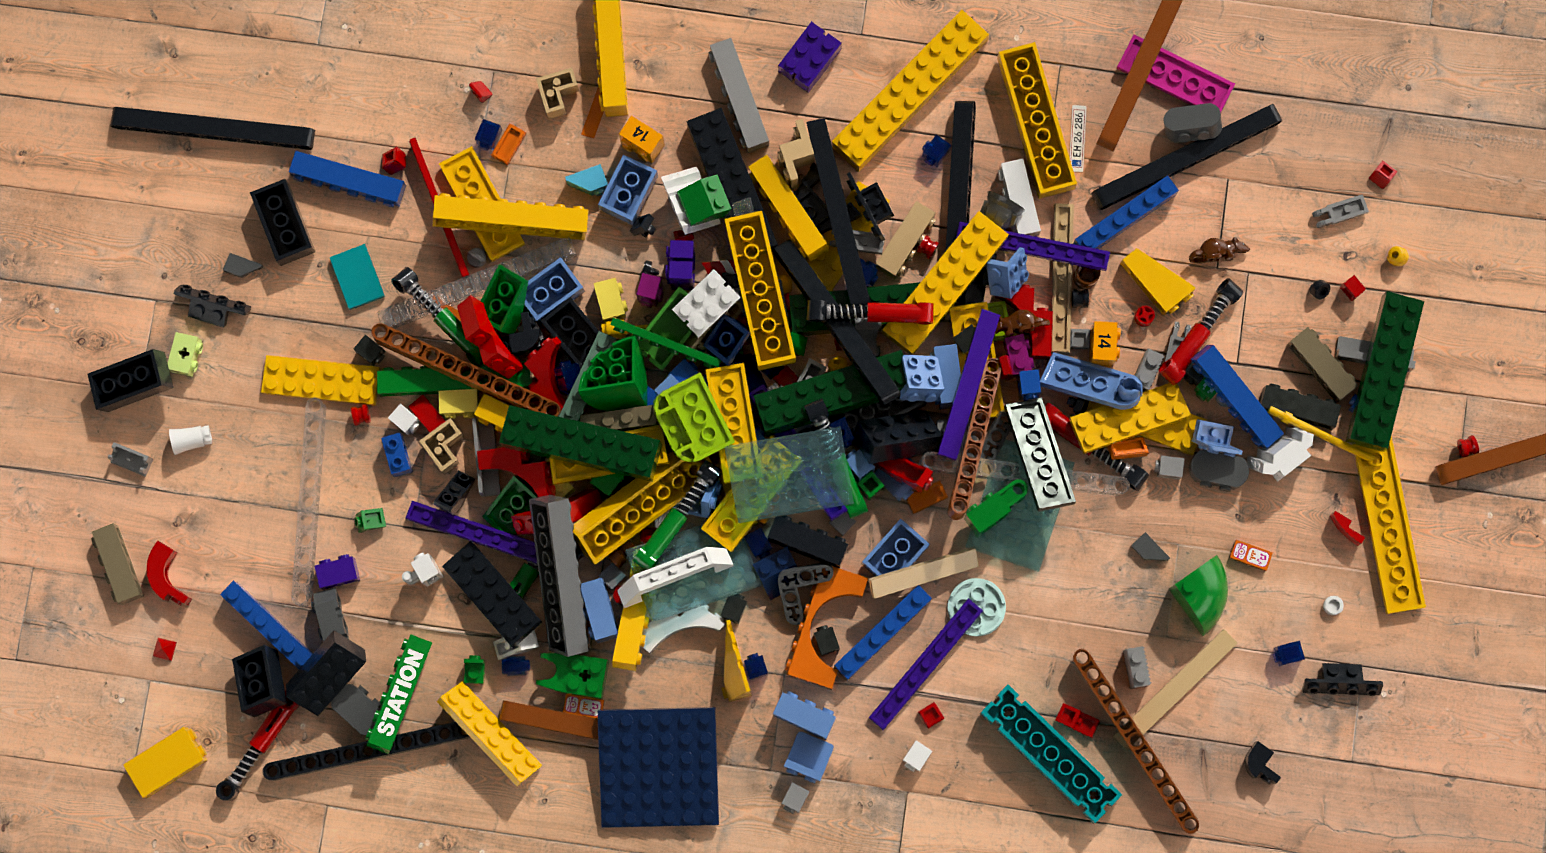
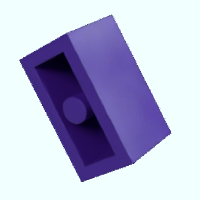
[315,554,360,590]

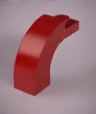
[147,540,192,606]

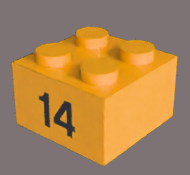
[619,115,665,163]
[1089,321,1121,367]

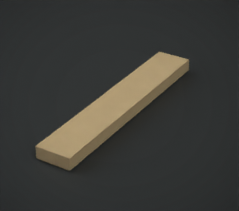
[869,547,979,599]

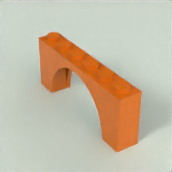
[785,566,868,690]

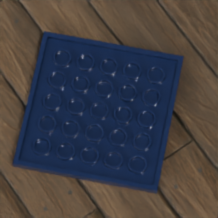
[597,707,719,828]

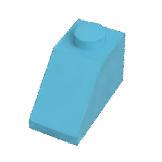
[565,164,608,196]

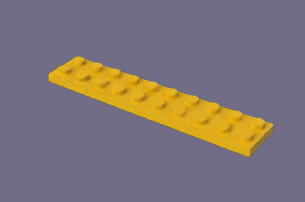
[1352,436,1426,614]

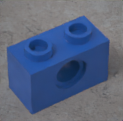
[1016,369,1041,401]
[381,432,413,477]

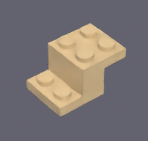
[777,118,814,190]

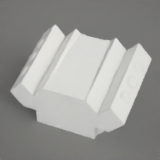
[661,167,721,235]
[1247,427,1314,482]

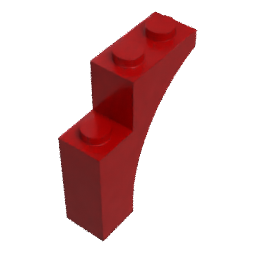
[995,284,1053,360]
[457,295,523,379]
[524,337,565,415]
[477,447,556,497]
[872,458,934,493]
[511,489,602,534]

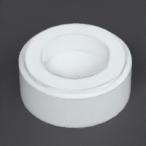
[1323,596,1344,616]

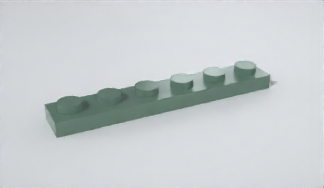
[559,331,617,421]

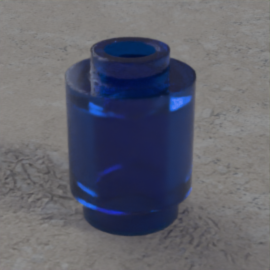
[502,656,530,676]

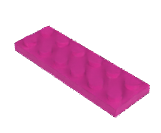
[1116,34,1235,113]

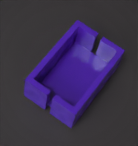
[778,21,842,93]
[665,240,696,291]

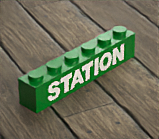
[365,634,432,754]

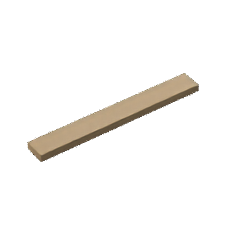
[1051,203,1074,354]
[1112,629,1237,751]

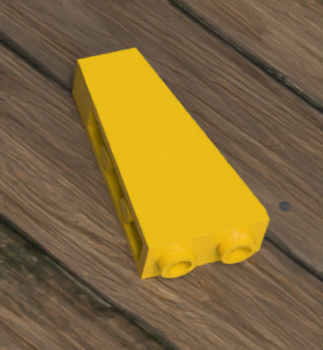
[1120,248,1196,315]

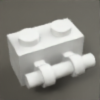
[402,553,444,587]

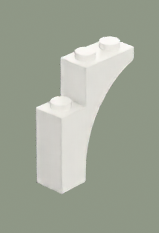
[642,600,725,654]

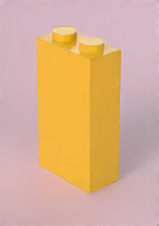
[123,727,208,798]

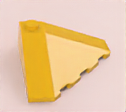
[721,620,752,702]

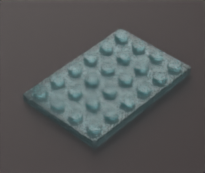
[725,427,854,523]
[965,439,1075,572]
[625,525,762,622]

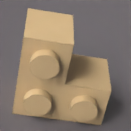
[536,68,579,119]
[419,418,464,475]

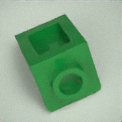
[354,508,386,533]
[464,655,485,684]

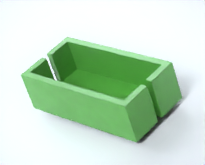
[637,286,693,370]

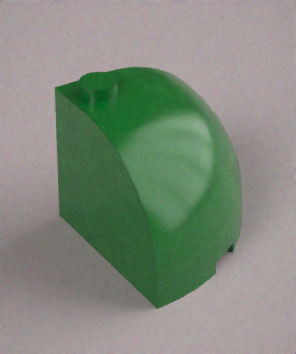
[578,336,647,412]
[1169,555,1228,636]

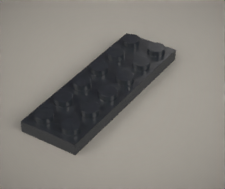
[442,541,542,649]

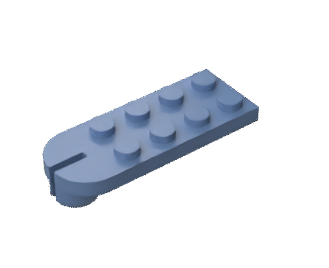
[1040,352,1143,410]

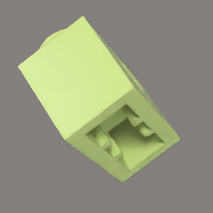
[168,332,203,377]

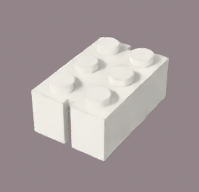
[672,269,741,337]

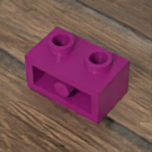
[636,273,664,308]
[1003,334,1034,379]

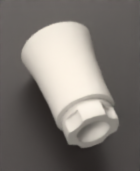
[169,425,212,455]

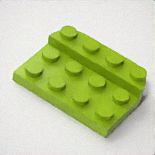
[653,372,735,462]

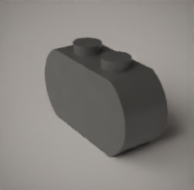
[1163,103,1222,143]
[1189,449,1249,492]
[331,684,383,735]

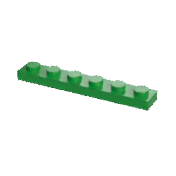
[610,318,721,368]

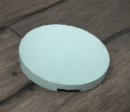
[948,578,1006,637]

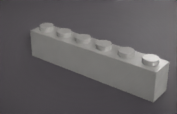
[708,38,769,153]

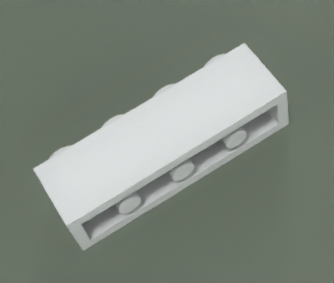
[998,159,1041,236]

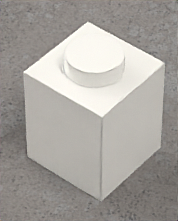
[388,403,420,435]
[902,740,932,772]

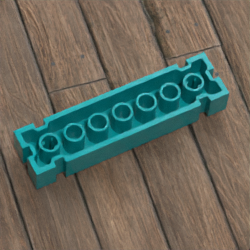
[979,684,1122,823]

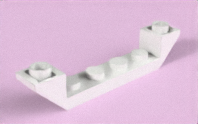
[617,547,733,608]

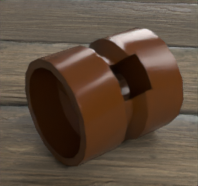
[1073,266,1101,290]
[606,540,638,569]

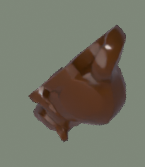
[1189,237,1250,263]
[995,310,1050,338]

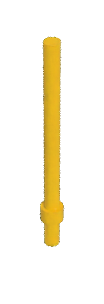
[1268,406,1375,463]

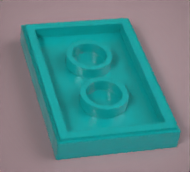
[329,244,385,310]

